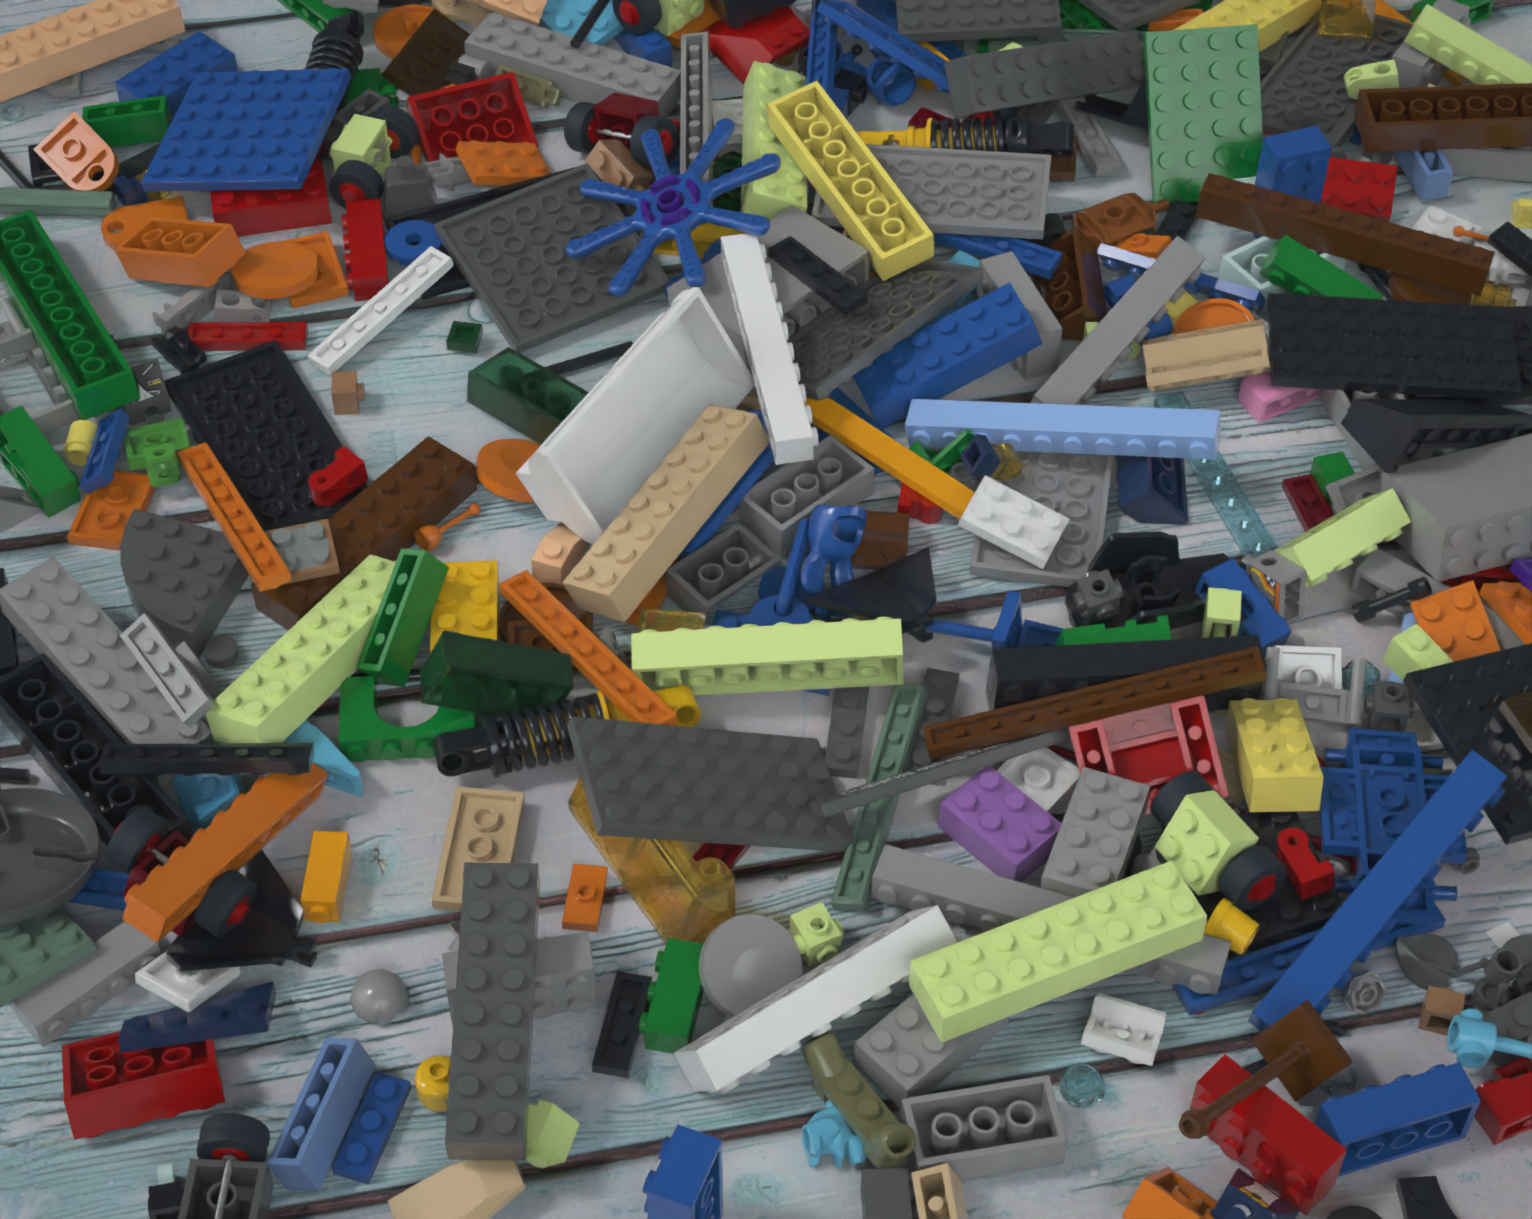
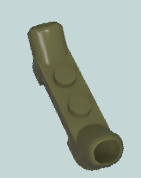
[801,1032,916,1169]

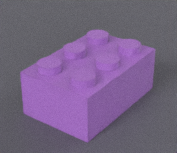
[938,765,1062,883]

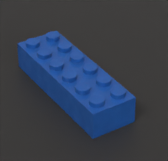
[852,282,1043,429]

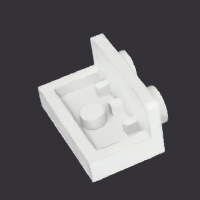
[1081,993,1167,1066]

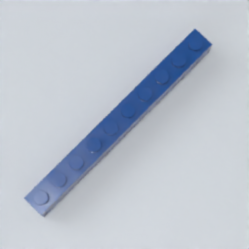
[1248,750,1507,1032]

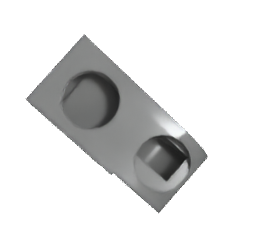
[214,289,272,322]

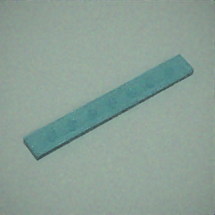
[1153,391,1278,557]

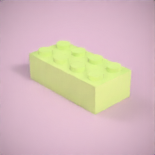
[1274,488,1411,587]

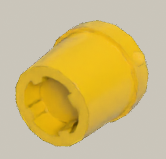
[1204,898,1260,955]

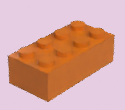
[114,217,246,288]

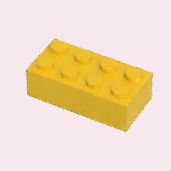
[430,560,500,689]

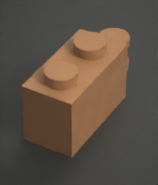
[585,139,654,191]

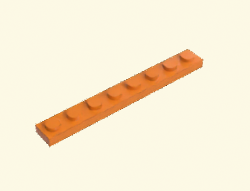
[177,443,292,592]
[499,570,678,726]

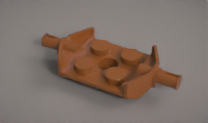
[1072,192,1169,251]

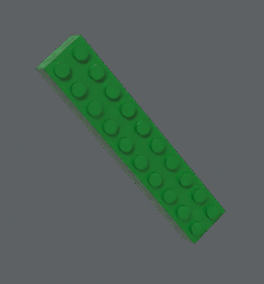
[0,209,140,420]

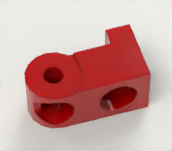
[308,446,368,507]
[1277,828,1334,901]

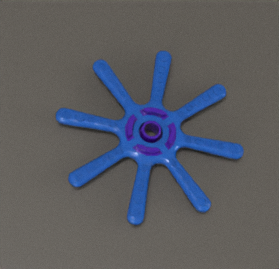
[566,118,781,297]

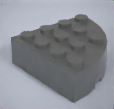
[120,509,249,658]

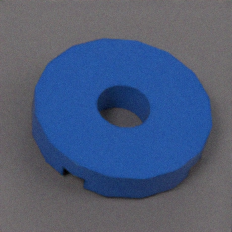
[384,220,443,266]

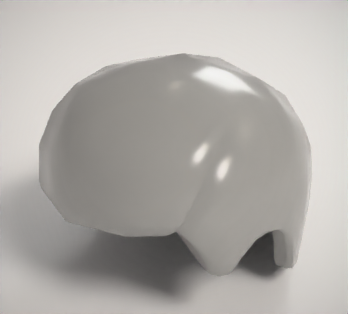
[350,969,410,1023]

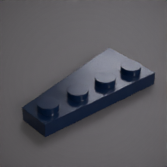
[118,981,276,1053]

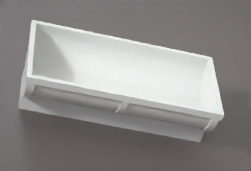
[516,287,755,545]

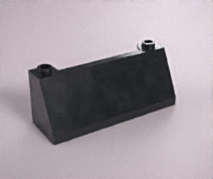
[1341,399,1532,473]

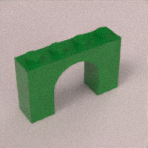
[338,670,478,762]

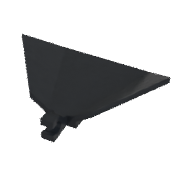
[806,547,936,643]
[166,849,317,971]

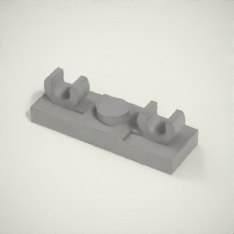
[152,271,233,336]

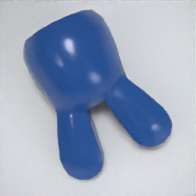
[843,42,916,107]
[801,505,867,594]

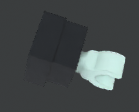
[148,1163,184,1219]

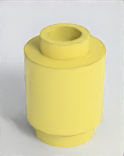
[64,420,98,466]

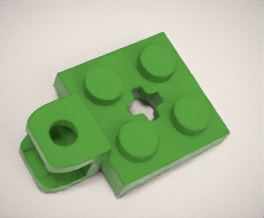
[123,417,190,487]

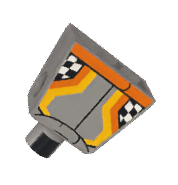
[1239,551,1306,624]

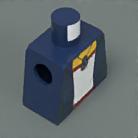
[1211,1168,1301,1219]

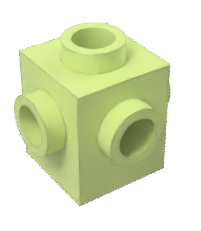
[790,902,844,967]

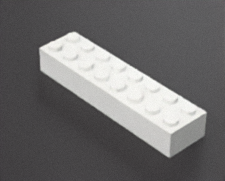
[674,905,958,1095]

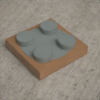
[264,519,340,585]

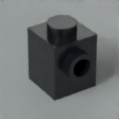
[834,68,867,116]

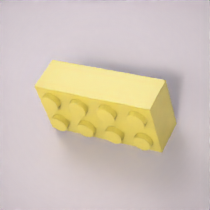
[1226,698,1324,812]

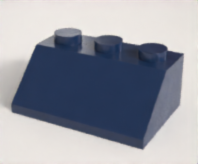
[1115,455,1188,525]

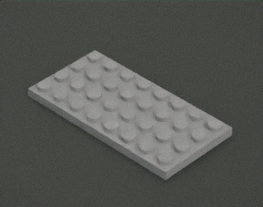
[812,144,1051,239]

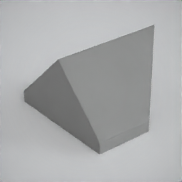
[0,486,41,533]

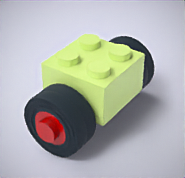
[612,0,704,37]
[329,106,419,209]
[1151,771,1287,911]

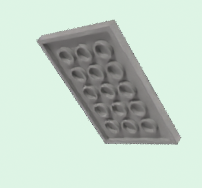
[970,450,1113,587]

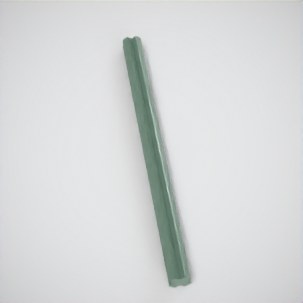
[0,188,116,217]

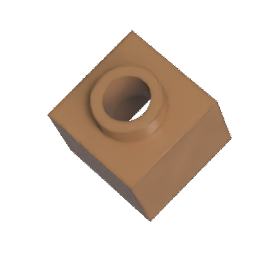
[331,371,365,415]
[1418,986,1465,1036]

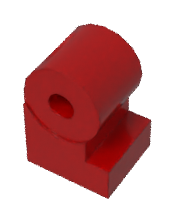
[897,482,944,524]

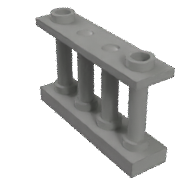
[120,613,223,743]

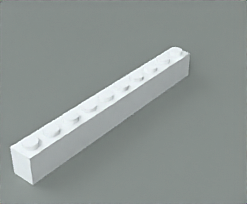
[721,233,818,465]

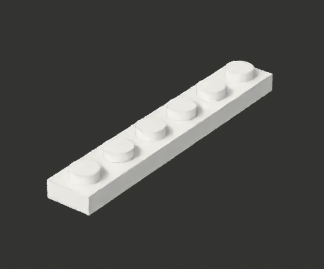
[307,246,454,376]

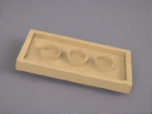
[432,786,525,911]

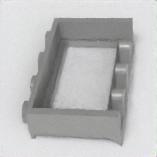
[0,328,79,435]

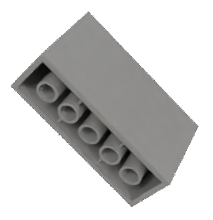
[667,205,869,367]
[1381,434,1532,582]

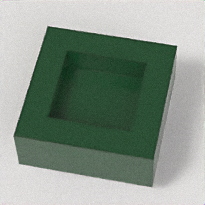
[446,321,483,353]

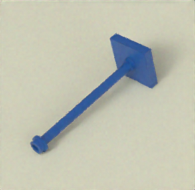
[816,591,1023,649]

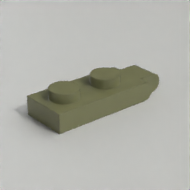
[495,63,564,109]

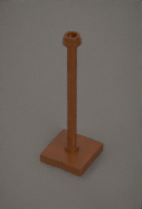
[1179,1000,1353,1139]

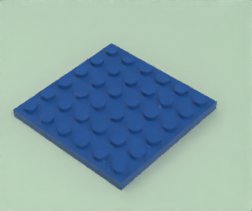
[141,68,351,192]

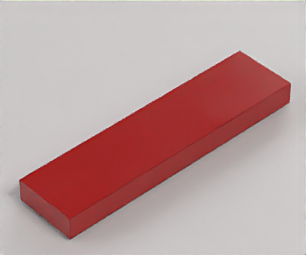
[187,322,308,351]

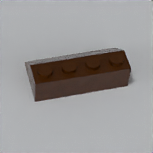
[1032,227,1107,340]

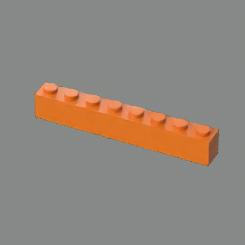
[122,762,329,943]

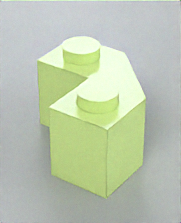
[526,1099,580,1168]

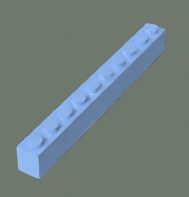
[905,399,1221,460]

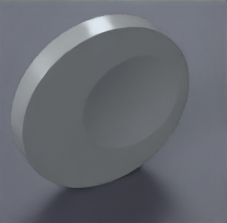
[699,914,803,1018]

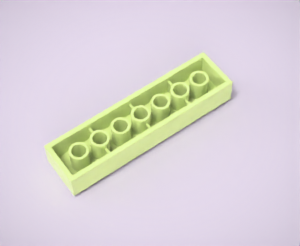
[741,61,807,220]
[206,554,396,743]
[631,616,904,696]
[909,861,1207,1043]

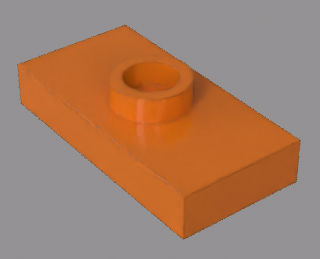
[1149,9,1203,32]
[1112,233,1172,259]
[562,863,608,932]

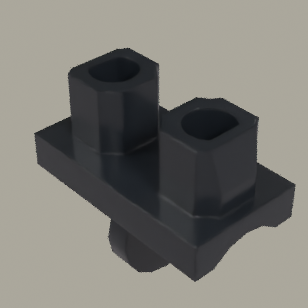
[151,326,207,374]

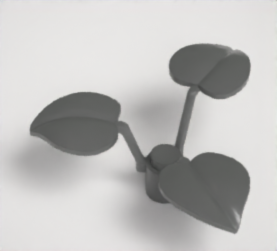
[1396,934,1532,1067]

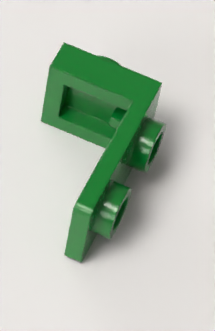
[909,429,975,474]

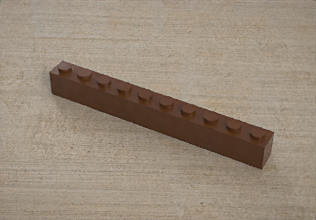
[1196,173,1495,297]

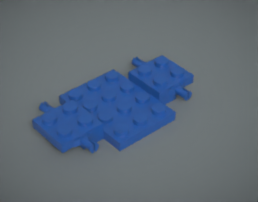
[1319,728,1467,925]

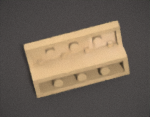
[1142,319,1271,392]

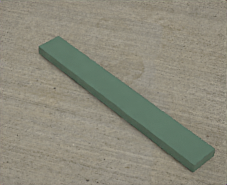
[831,684,929,911]

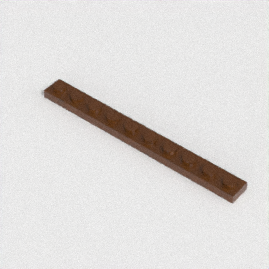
[923,646,1267,760]

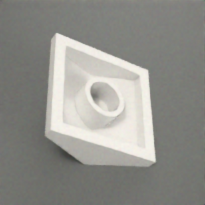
[1274,645,1342,689]

